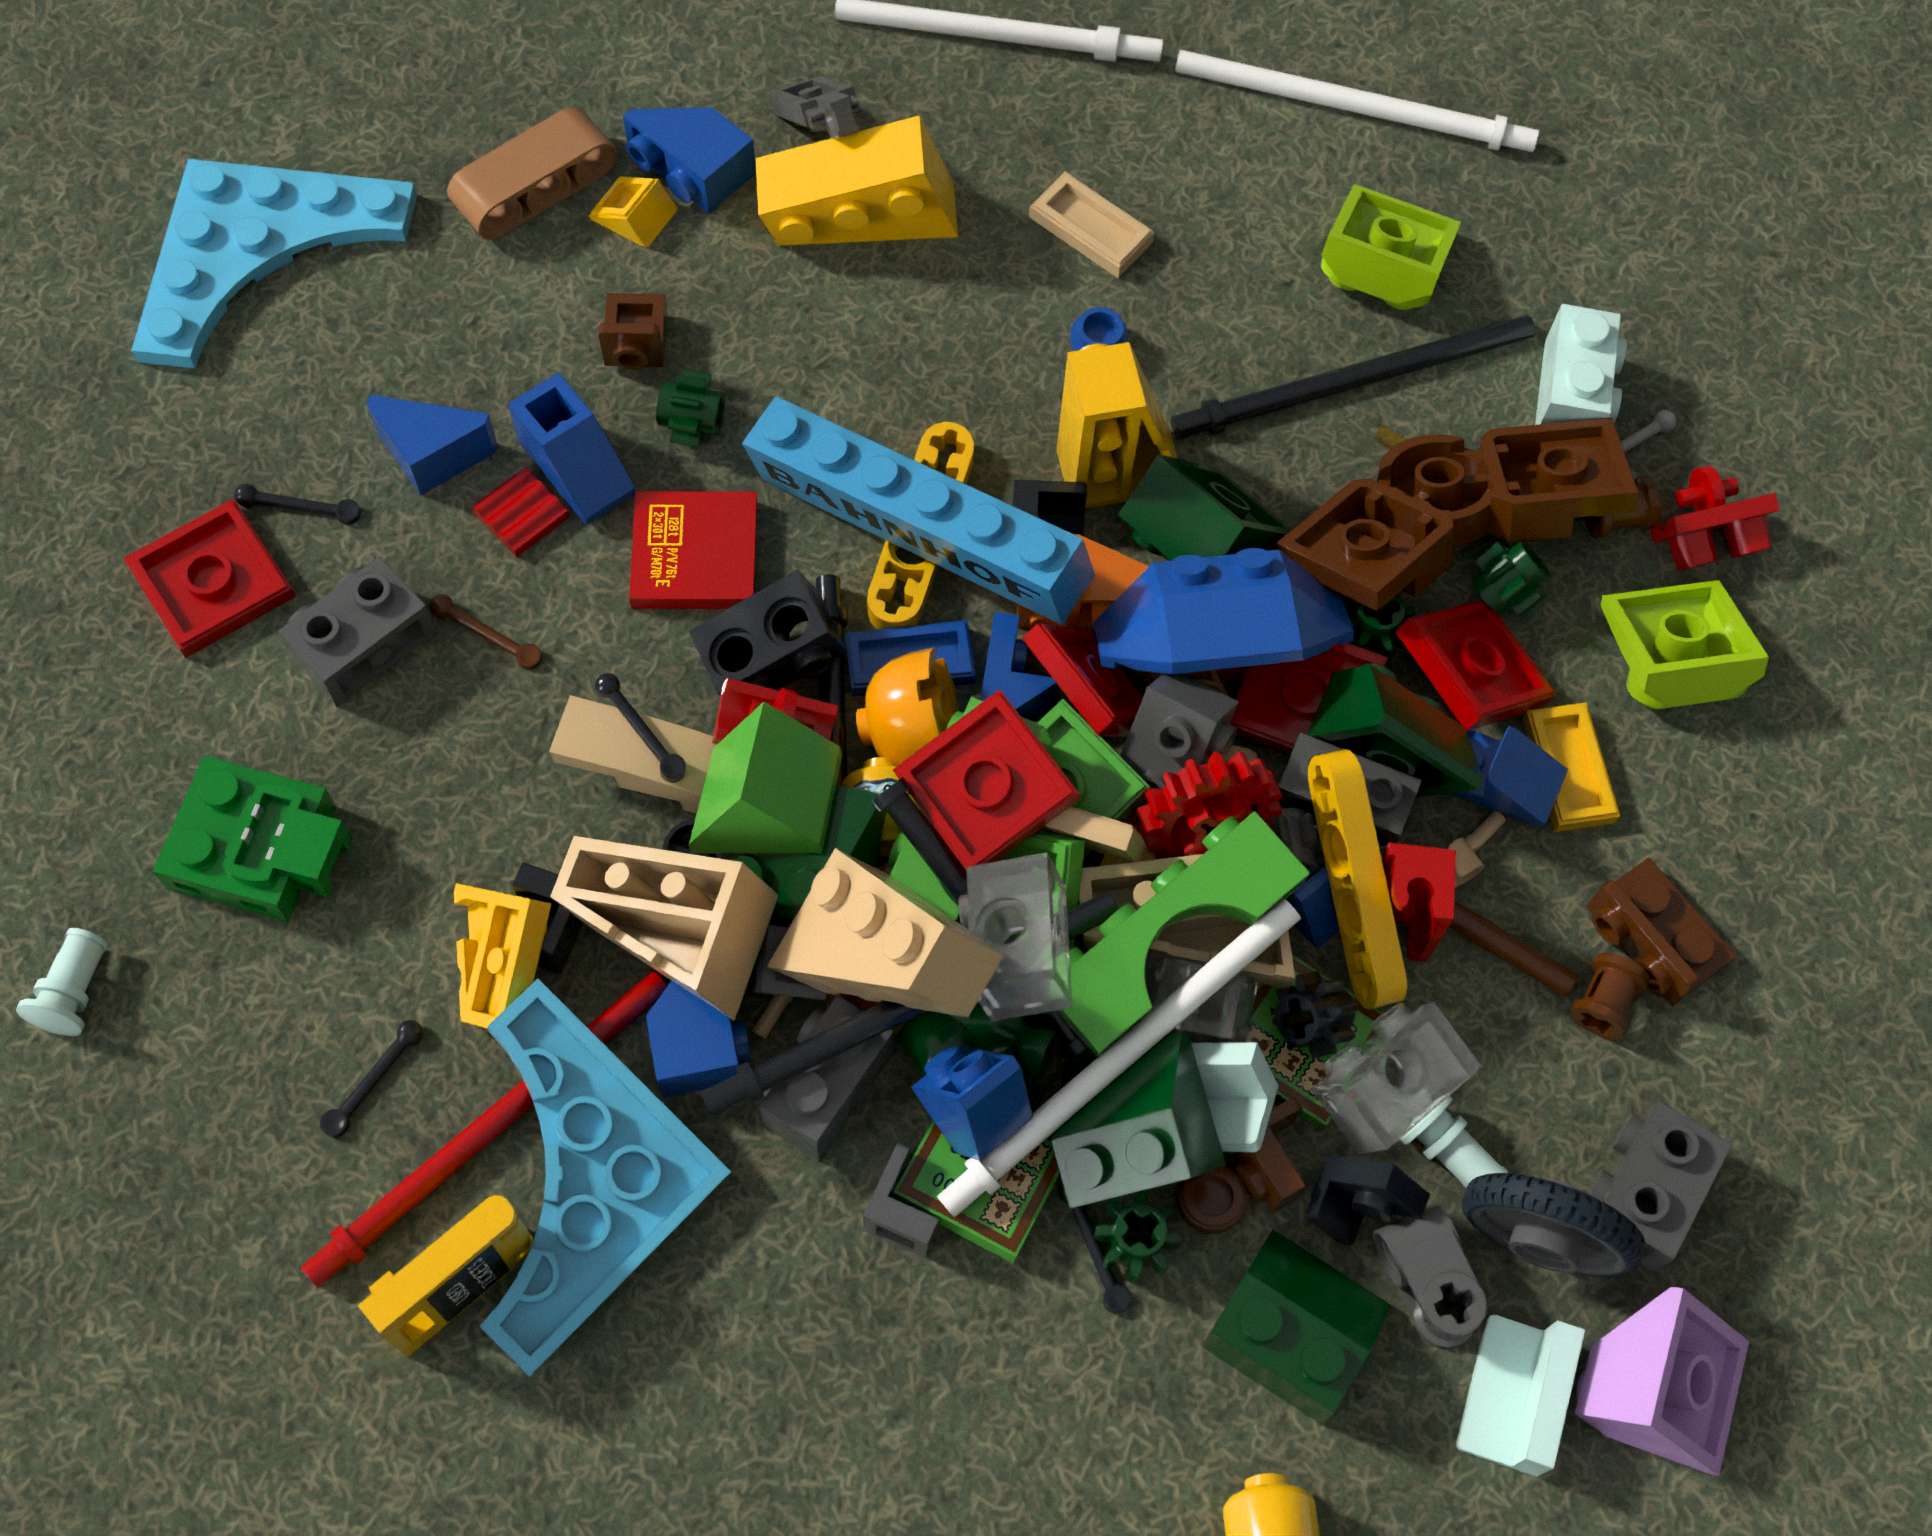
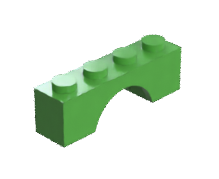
[1044,811,1310,1058]

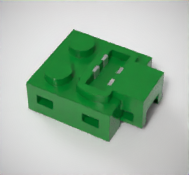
[152,755,353,922]

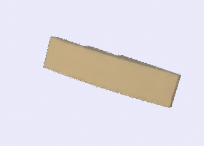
[549,695,717,814]

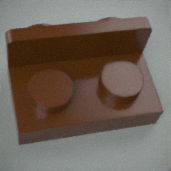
[1586,857,1737,1006]

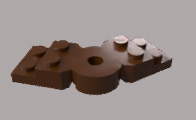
[1276,418,1638,611]

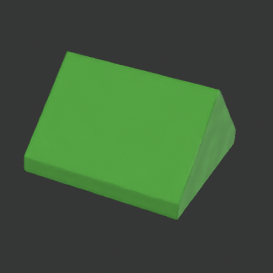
[689,701,842,854]

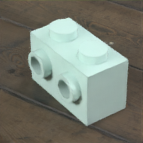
[1535,304,1627,425]

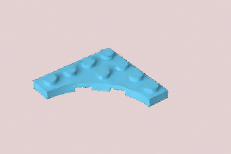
[131,159,417,368]
[480,979,731,1377]

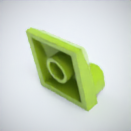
[1321,184,1461,310]
[1601,580,1769,709]

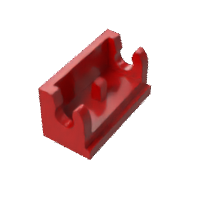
[1381,842,1456,962]

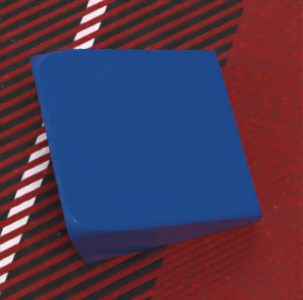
[1289,866,1340,948]

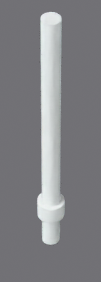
[835,0,1163,62]

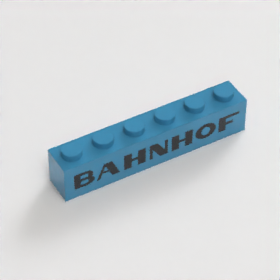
[742,396,1095,625]

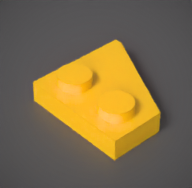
[454,883,551,1029]

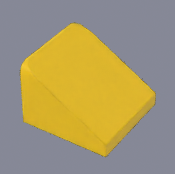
[589,176,678,248]

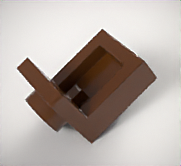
[598,293,668,370]
[1235,1097,1306,1214]

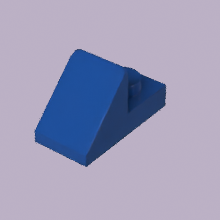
[980,612,1060,721]
[1449,726,1568,829]

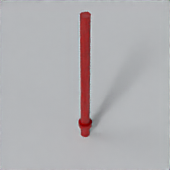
[300,971,668,1288]

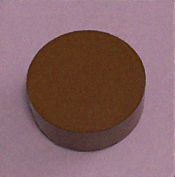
[1177,1165,1247,1234]

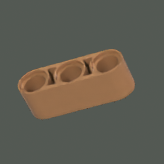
[447,107,618,241]

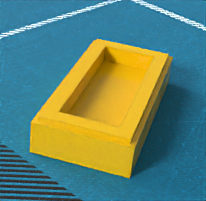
[1522,702,1620,832]

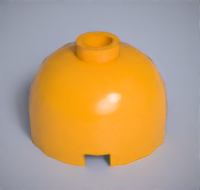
[856,648,960,766]

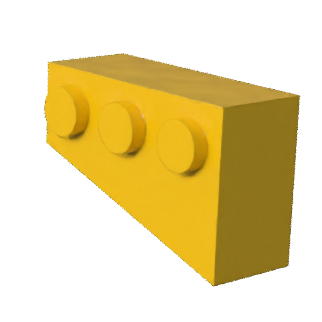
[756,115,958,246]
[1056,342,1178,509]

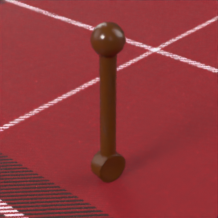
[429,594,542,670]

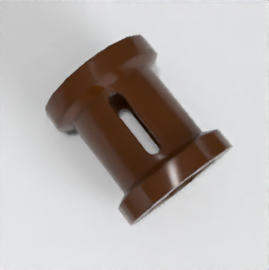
[1583,476,1661,539]
[1569,953,1651,1041]

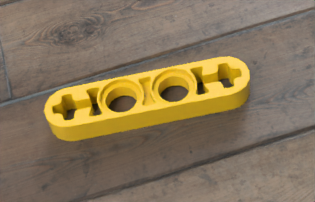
[867,422,974,629]
[1308,749,1407,1010]

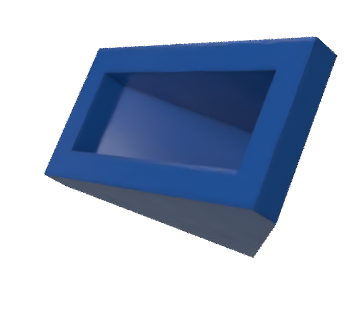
[367,394,497,495]

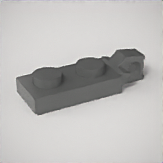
[769,76,861,138]

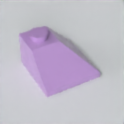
[1574,1287,1749,1476]

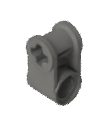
[1373,1205,1487,1349]

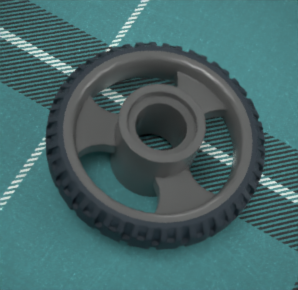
[1462,1173,1646,1277]

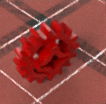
[1137,751,1283,859]

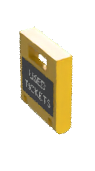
[358,1195,534,1358]

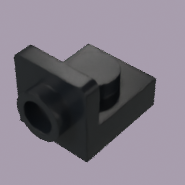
[1306,1154,1430,1245]

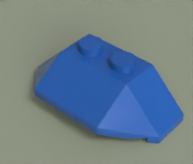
[1093,548,1354,674]

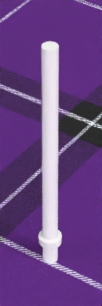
[1175,50,1539,152]
[937,898,1301,1217]

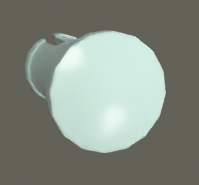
[16,928,108,1036]
[1400,1093,1508,1188]

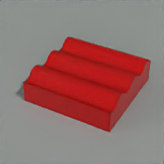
[472,467,570,557]

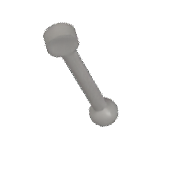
[1620,410,1677,453]

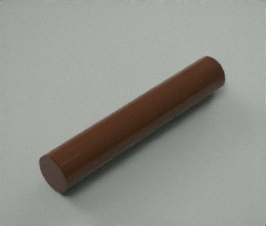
[1449,900,1579,997]

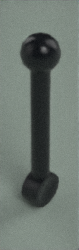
[234,484,361,525]
[595,673,686,783]
[320,1020,423,1138]
[1057,1181,1131,1314]

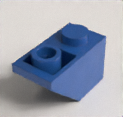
[623,107,756,214]
[508,372,636,526]
[646,981,751,1098]
[911,1045,1033,1161]

